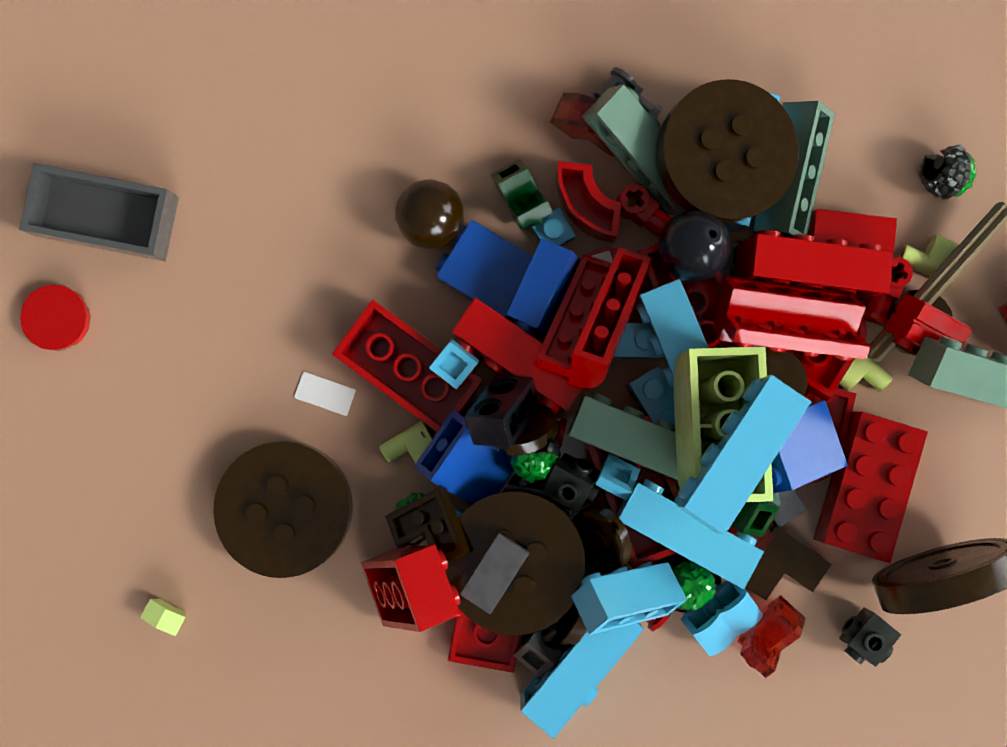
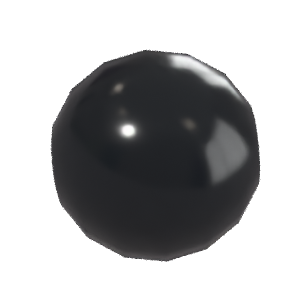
[658,210,730,283]

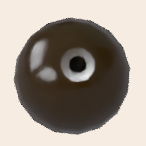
[395,179,464,249]

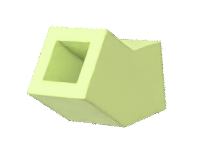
[140,599,185,636]

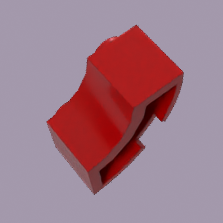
[556,161,622,243]

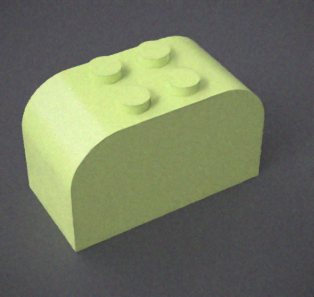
[673,347,773,502]

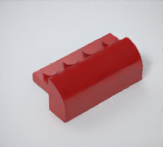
[535,247,652,388]
[715,276,870,361]

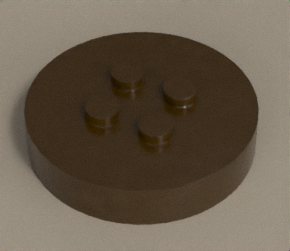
[656,79,799,223]
[213,441,353,578]
[445,490,586,635]
[872,538,1007,614]

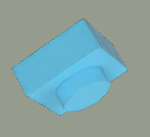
[531,207,576,246]
[429,339,479,389]
[595,453,640,501]

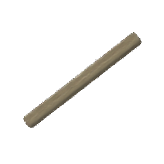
[868,202,1007,362]

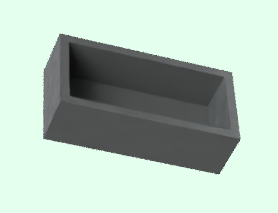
[19,163,179,262]

